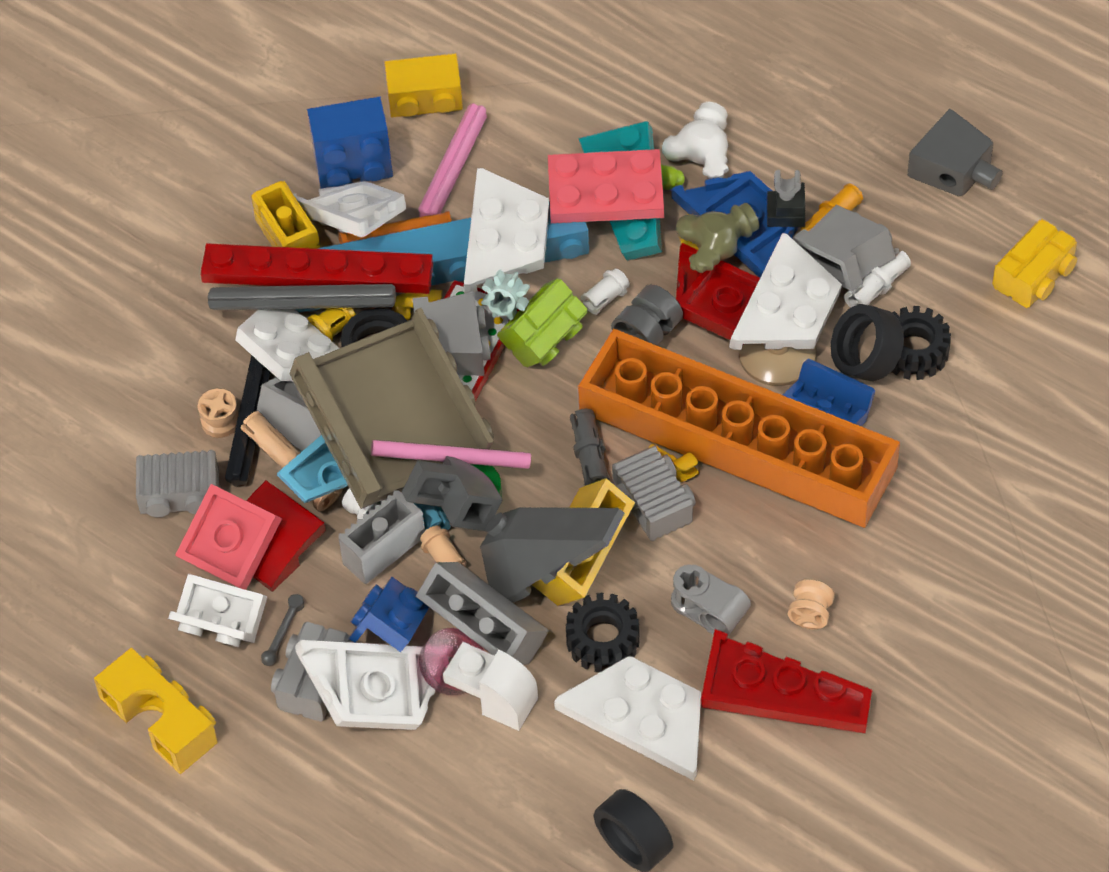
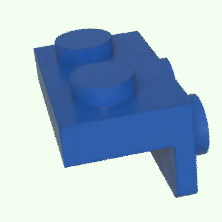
[782,359,875,426]
[348,576,429,653]

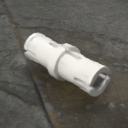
[844,248,911,307]

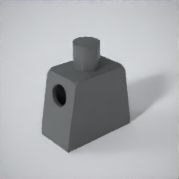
[907,108,1003,196]

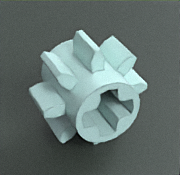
[481,269,530,320]

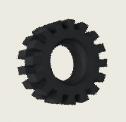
[891,306,951,380]
[565,592,640,673]

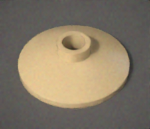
[739,344,816,386]

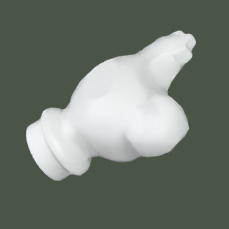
[662,102,729,179]

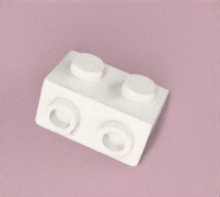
[168,574,268,647]

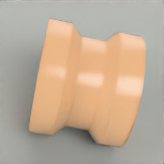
[197,388,238,438]
[788,580,835,629]

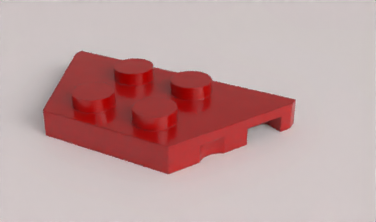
[676,243,760,345]

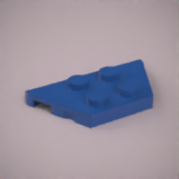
[672,171,798,278]

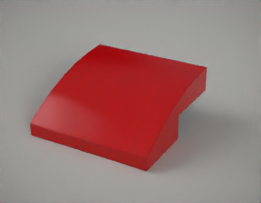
[246,480,326,592]

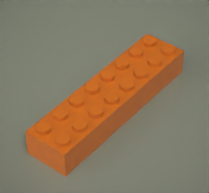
[578,328,900,528]

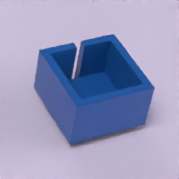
[307,96,393,189]

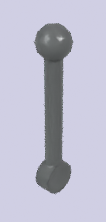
[261,594,304,666]

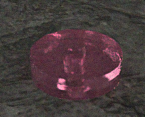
[419,628,484,696]

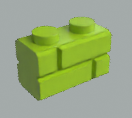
[497,278,588,368]

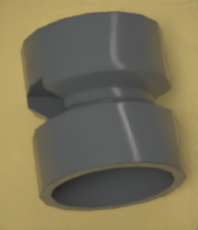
[611,284,683,346]

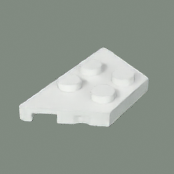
[464,168,550,293]
[293,181,406,237]
[729,233,842,350]
[235,309,340,382]
[295,640,451,730]
[554,656,701,780]

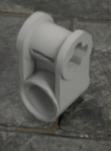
[671,565,751,636]

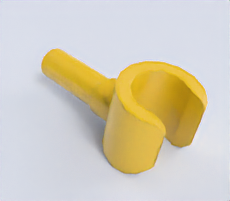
[648,444,699,482]

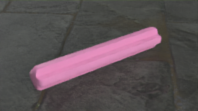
[419,103,487,217]

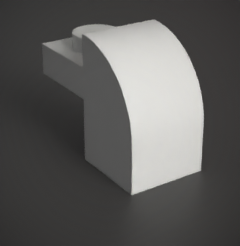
[443,642,538,731]

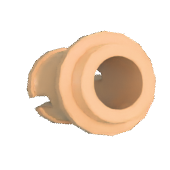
[420,526,467,567]

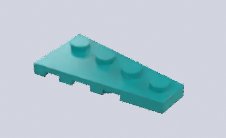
[578,121,662,261]

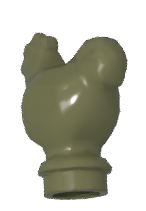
[676,202,759,273]

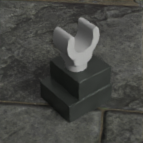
[767,170,806,227]

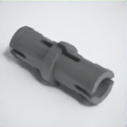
[570,409,610,486]

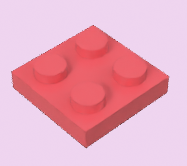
[175,484,282,590]

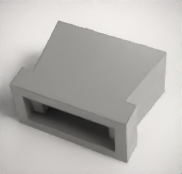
[793,204,895,291]
[412,291,490,376]

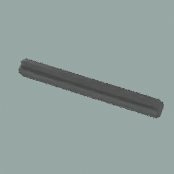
[208,284,396,310]

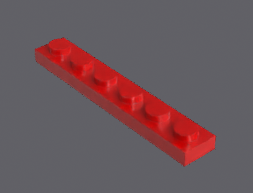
[200,243,434,294]

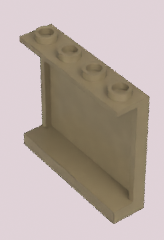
[289,308,494,509]

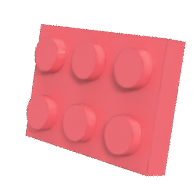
[548,149,664,224]

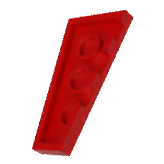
[701,629,872,734]

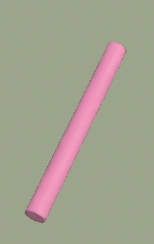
[371,440,531,469]

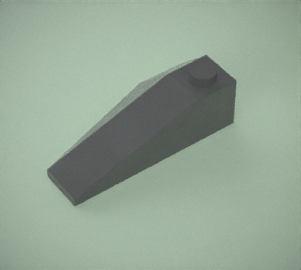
[480,507,625,603]

